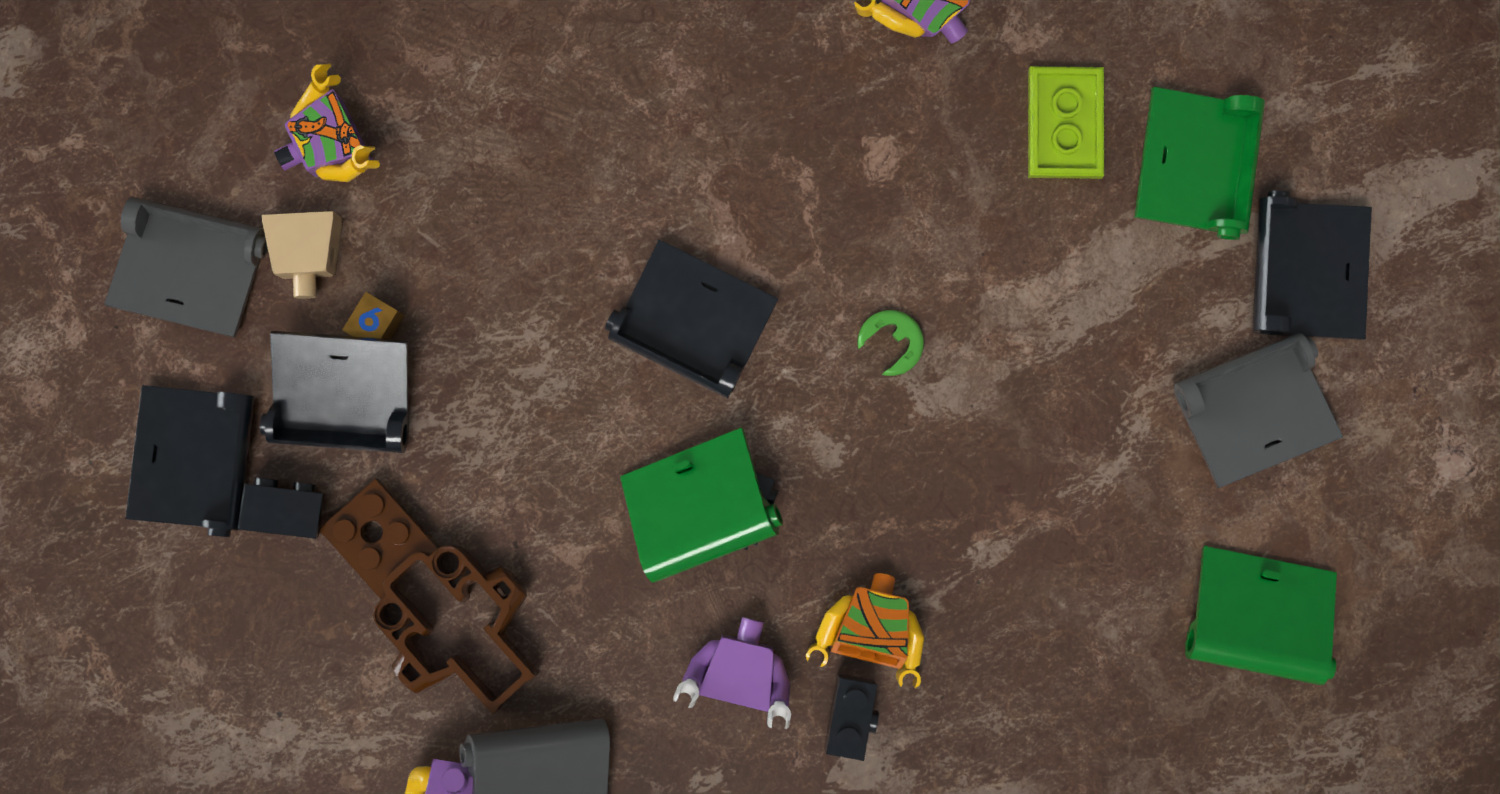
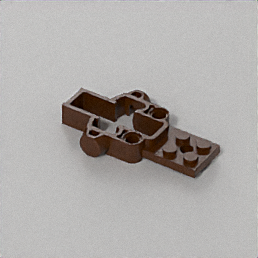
[319,479,539,715]

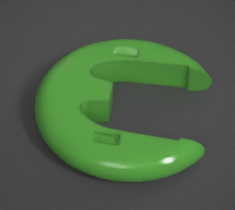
[857,310,924,376]

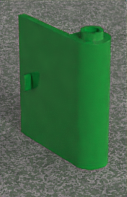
[1134,87,1265,240]
[620,427,783,583]
[1185,546,1337,686]

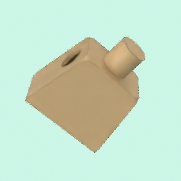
[262,211,342,299]

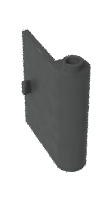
[104,196,268,338]
[1174,333,1343,489]
[459,719,610,794]

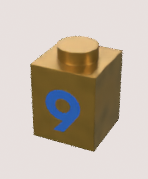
[342,292,405,339]

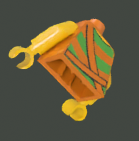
[806,573,924,688]

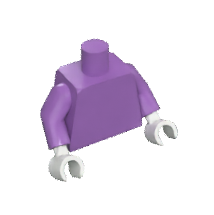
[673,617,791,729]

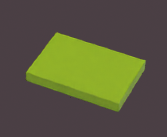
[1028,66,1104,179]

